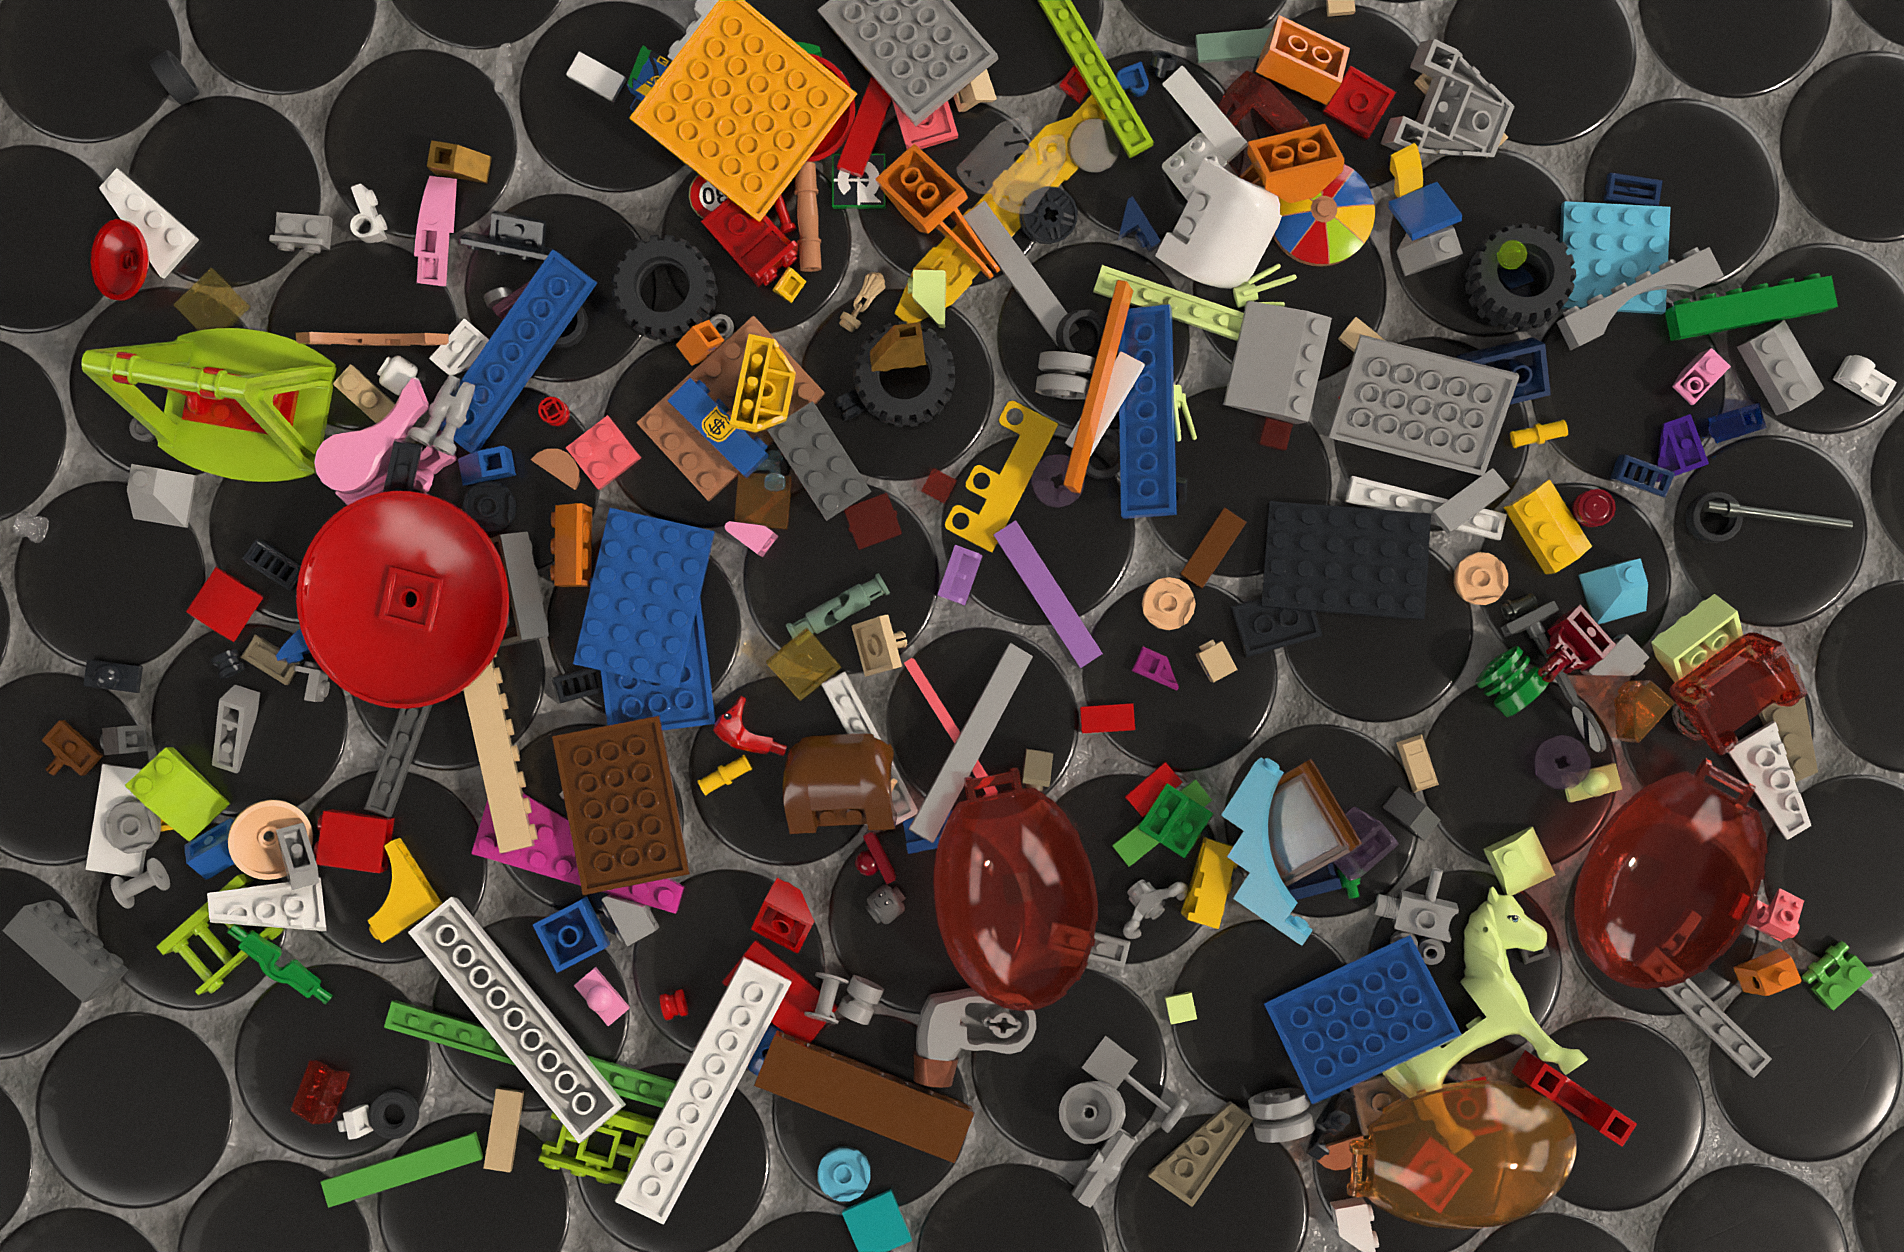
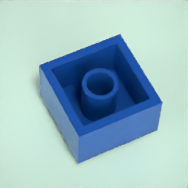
[533,897,611,973]

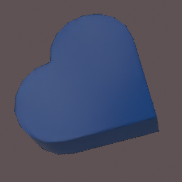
[1116,62,1149,97]

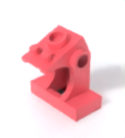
[1730,888,1804,942]

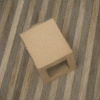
[1196,640,1237,682]

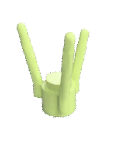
[1233,264,1297,310]
[1174,385,1197,442]

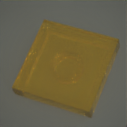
[174,268,251,331]
[766,628,841,701]

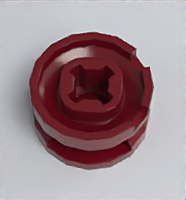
[1572,489,1616,528]

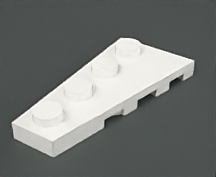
[99,168,199,279]

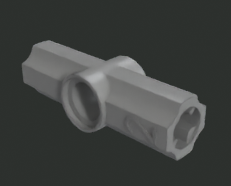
[1071,1128,1136,1208]

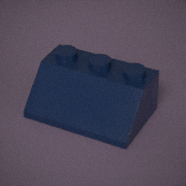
[1456,337,1551,405]

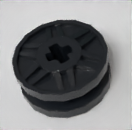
[1019,186,1078,245]

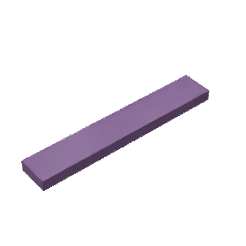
[993,520,1103,668]

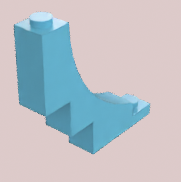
[1221,758,1313,946]

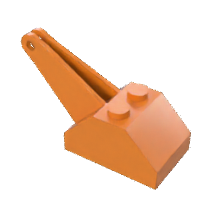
[1239,124,1344,203]
[875,143,1000,279]

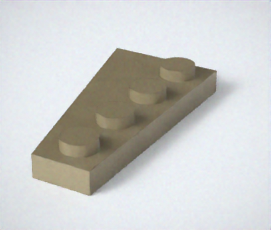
[1147,1101,1253,1207]

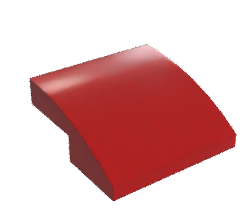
[186,567,264,642]

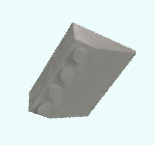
[1223,301,1332,424]

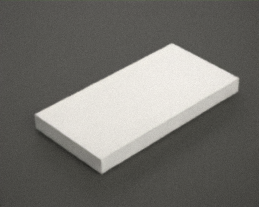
[86,764,146,877]

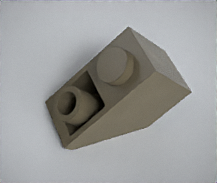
[1021,748,1053,791]

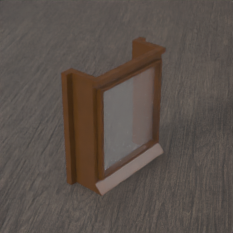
[1268,759,1362,886]

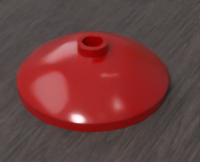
[91,219,149,301]

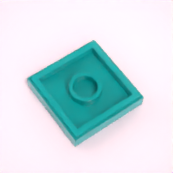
[842,1189,912,1252]

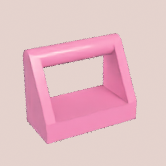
[725,521,778,557]

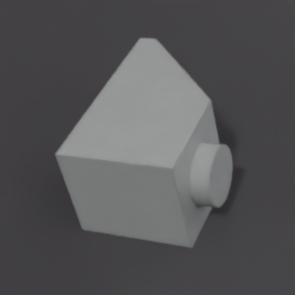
[1580,634,1649,676]
[276,823,319,890]

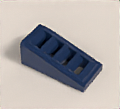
[1610,454,1675,498]

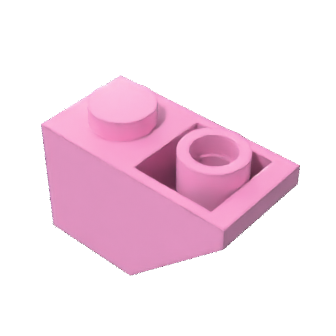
[1673,348,1731,405]

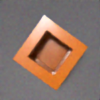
[676,320,725,366]

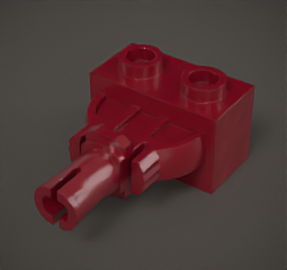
[1538,605,1616,682]

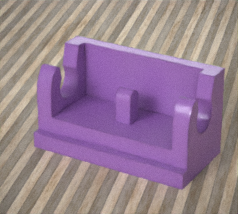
[937,545,982,606]

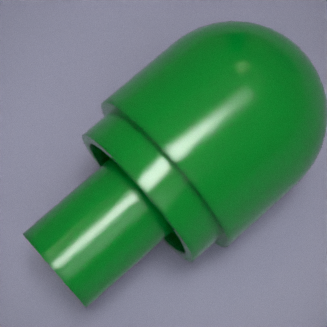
[1337,861,1361,899]

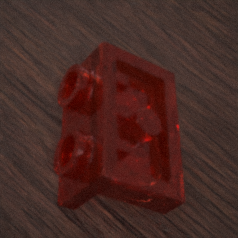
[291,1060,350,1124]

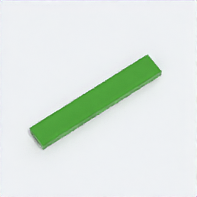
[321,1132,484,1208]

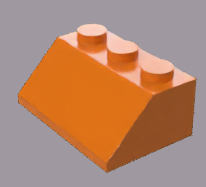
[1256,15,1350,105]
[550,503,592,587]

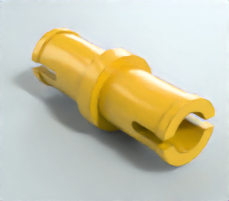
[1510,420,1568,448]
[697,755,752,796]

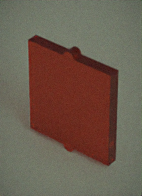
[844,493,902,550]

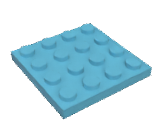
[1560,201,1670,314]

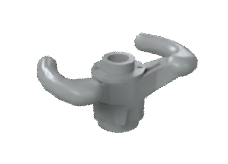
[1123,880,1188,939]

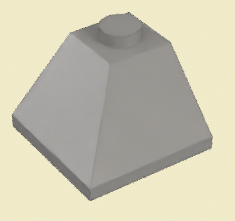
[127,464,197,528]

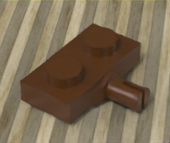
[42,720,103,776]

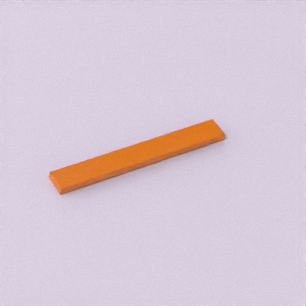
[1063,280,1133,493]

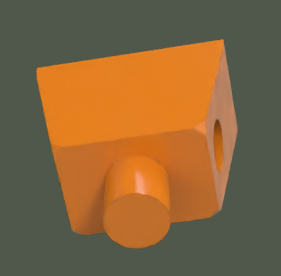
[1733,948,1801,996]

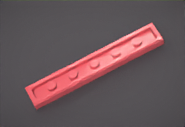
[904,658,998,799]

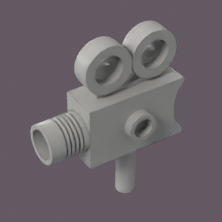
[1374,868,1459,965]

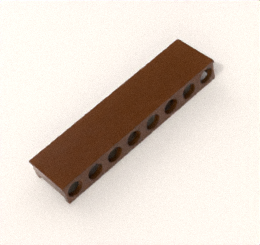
[754,1030,975,1163]

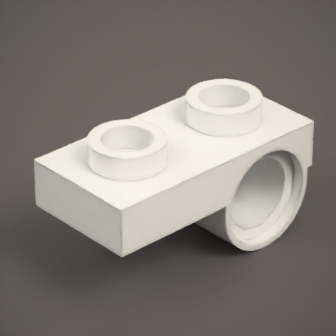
[350,184,387,243]
[1833,355,1897,406]

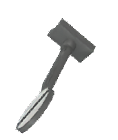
[1500,601,1606,753]

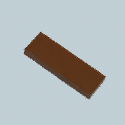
[1180,508,1247,589]

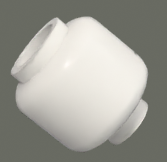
[377,356,419,395]

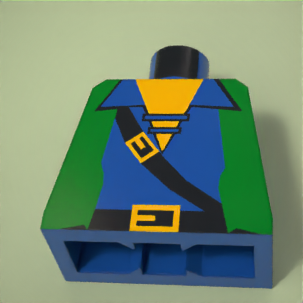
[627,46,671,111]

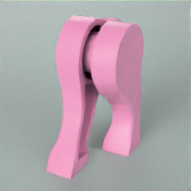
[314,378,457,505]

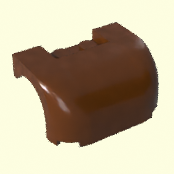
[783,733,898,834]

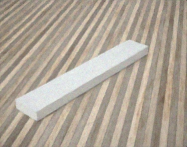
[1344,476,1507,540]
[822,672,918,825]

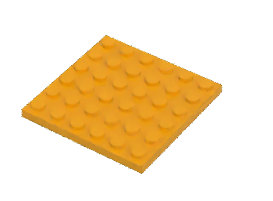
[629,0,857,222]

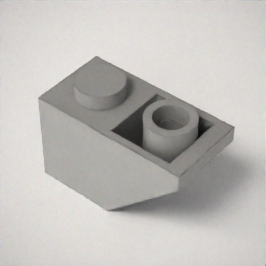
[602,894,659,946]

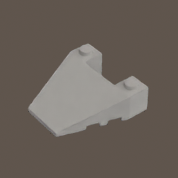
[1380,39,1514,157]

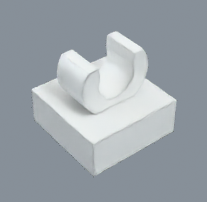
[337,1104,373,1139]

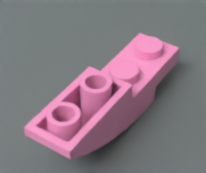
[414,176,457,286]

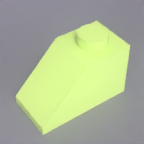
[908,270,946,328]

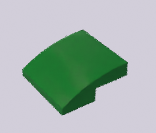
[1138,783,1214,859]

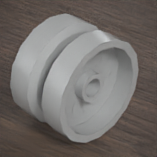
[1035,351,1096,400]
[1059,1081,1126,1144]
[1248,1088,1315,1143]

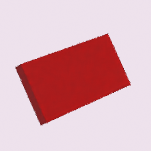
[722,940,839,1043]

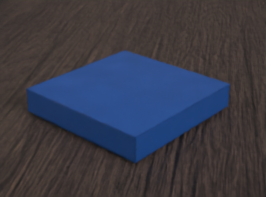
[1388,182,1462,241]

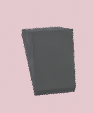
[1382,787,1441,841]

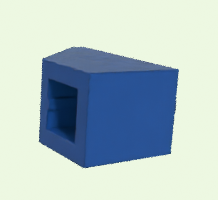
[458,446,516,485]

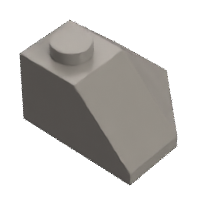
[1396,225,1463,277]

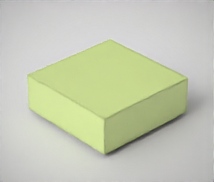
[1165,991,1197,1024]

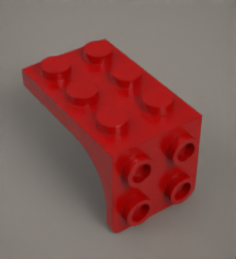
[701,198,798,287]

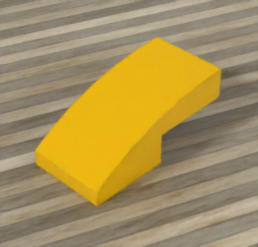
[1390,143,1423,197]

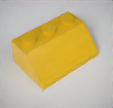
[1503,479,1592,574]

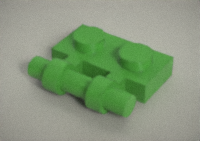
[1801,941,1873,1011]

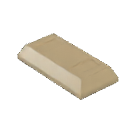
[1396,734,1439,793]

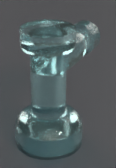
[754,450,786,491]

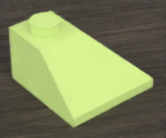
[1484,827,1555,896]

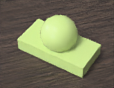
[1561,763,1622,802]

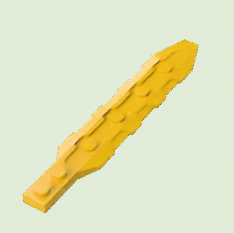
[895,95,1106,324]

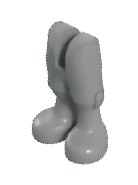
[407,375,475,456]

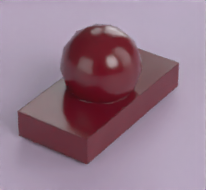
[855,830,897,884]

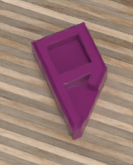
[1131,646,1179,691]

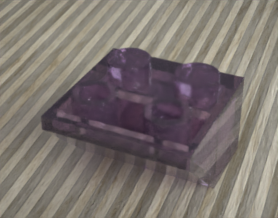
[1315,806,1399,881]

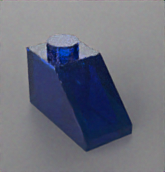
[1708,403,1767,443]

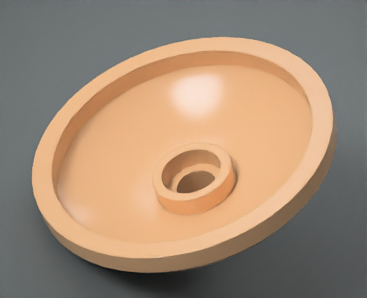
[228,800,313,880]

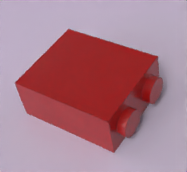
[314,809,395,873]

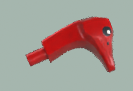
[713,696,787,756]

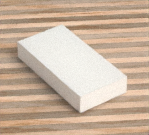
[566,52,626,102]

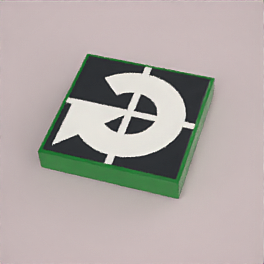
[832,154,886,209]

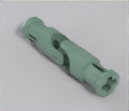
[786,573,890,645]

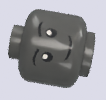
[865,884,906,924]

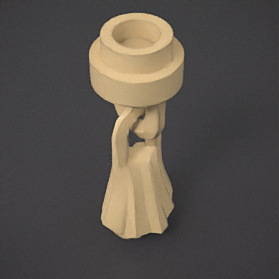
[839,272,885,332]

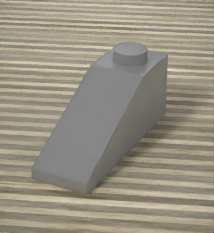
[212,685,260,773]

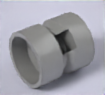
[837,975,884,1025]

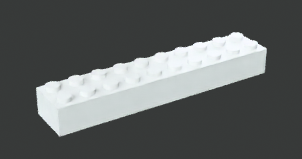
[408,897,626,1143]

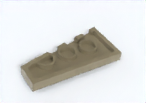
[1746,664,1818,782]

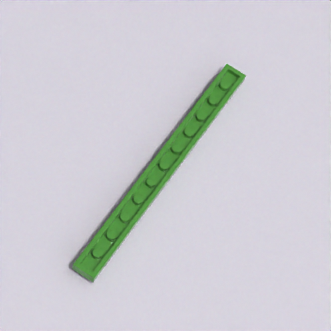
[384,1000,677,1108]

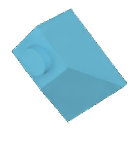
[1579,558,1648,624]

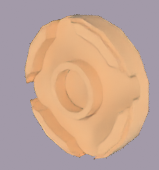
[1453,552,1508,605]
[1142,577,1196,630]

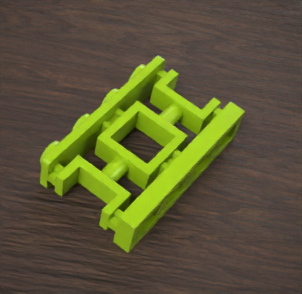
[538,1109,657,1185]

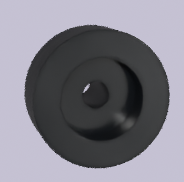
[1150,50,1178,78]

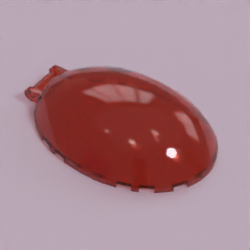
[1574,758,1767,989]
[933,767,1098,1011]

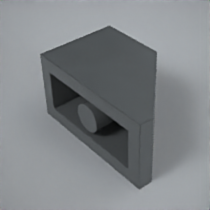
[100,725,147,755]

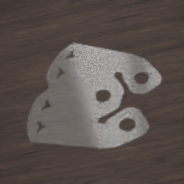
[957,116,1066,214]

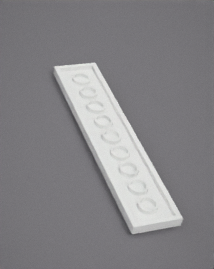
[615,957,792,1225]

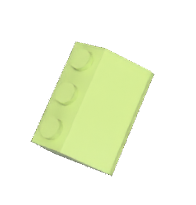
[1651,594,1745,690]

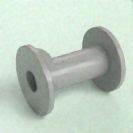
[111,858,170,909]
[804,972,849,1024]

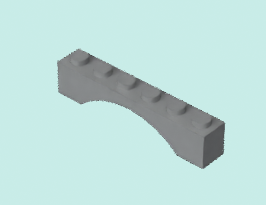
[1556,247,1724,351]

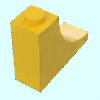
[367,838,442,943]

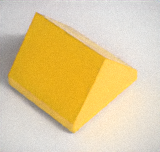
[773,267,807,303]

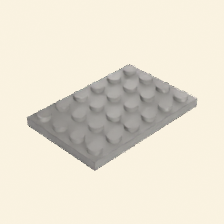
[818,0,998,127]
[1328,334,1519,476]

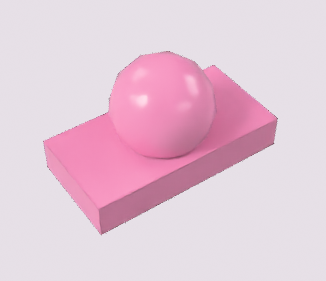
[574,967,630,1026]

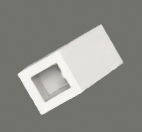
[1330,1197,1379,1252]

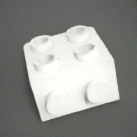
[1162,132,1238,201]

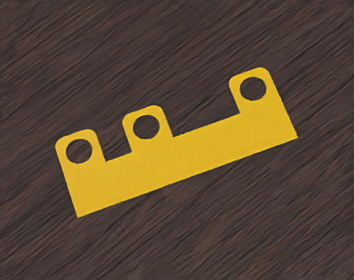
[945,401,1058,552]

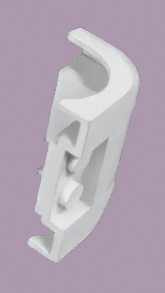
[1155,159,1282,289]

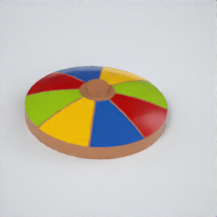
[1273,164,1375,266]

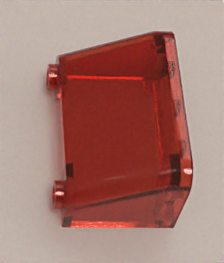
[1670,632,1808,756]

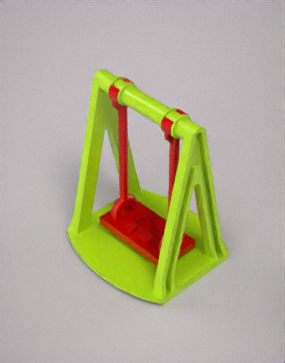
[81,328,337,482]

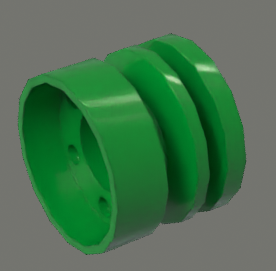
[1475,646,1549,717]

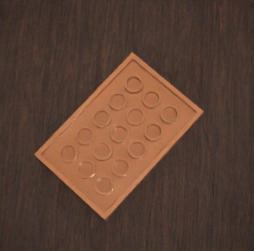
[636,316,826,501]

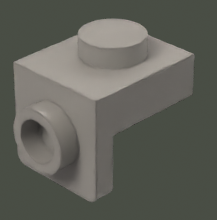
[294,661,330,702]

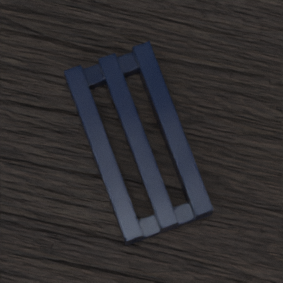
[1603,173,1663,206]

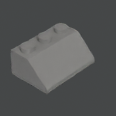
[1737,320,1824,415]

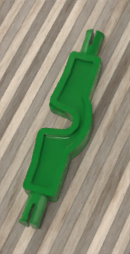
[227,924,332,1004]

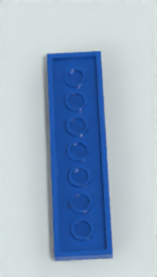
[439,249,597,454]
[1118,304,1177,519]

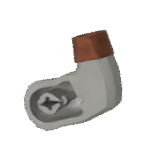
[914,988,1036,1088]

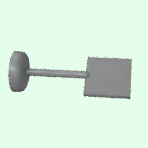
[1082,1036,1190,1133]

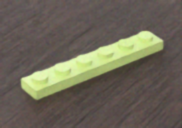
[1093,265,1244,341]

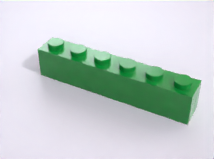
[1665,273,1838,341]

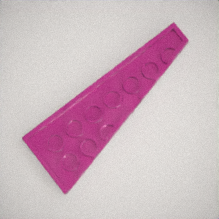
[471,792,684,914]

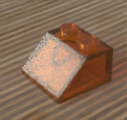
[1614,680,1675,743]

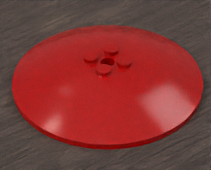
[296,491,509,709]

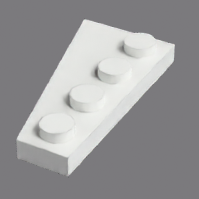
[1726,721,1811,840]
[207,878,326,931]

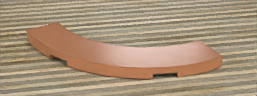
[296,332,449,346]

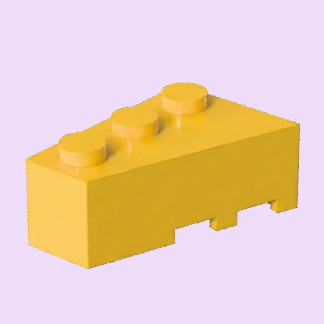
[1181,837,1238,929]

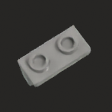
[269,212,333,253]

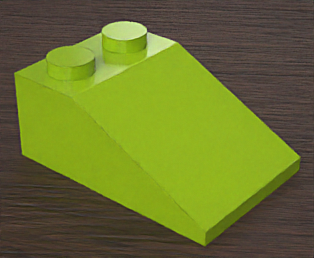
[124,747,230,842]

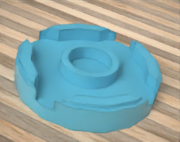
[818,1146,871,1202]

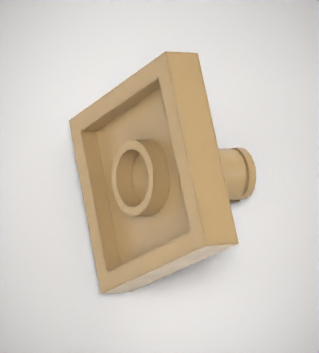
[852,615,907,677]

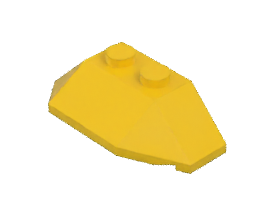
[729,334,796,432]

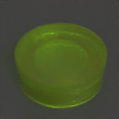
[1497,240,1527,269]

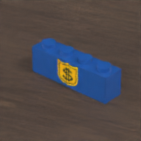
[667,378,769,478]

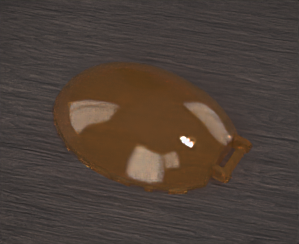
[1347,1080,1577,1230]

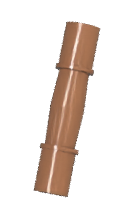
[794,162,821,272]

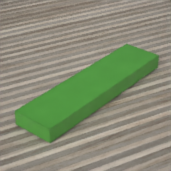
[1112,779,1212,867]

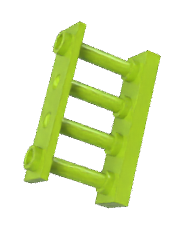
[157,873,284,995]

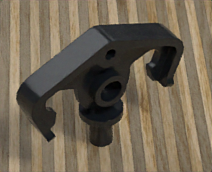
[1306,1089,1356,1160]

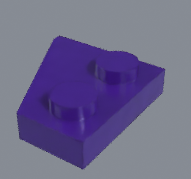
[1656,414,1709,482]

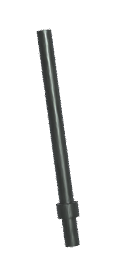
[1703,501,1853,531]

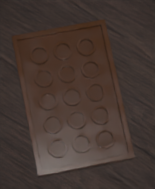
[552,715,690,895]

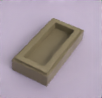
[241,635,303,685]

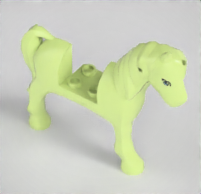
[1382,887,1588,1154]

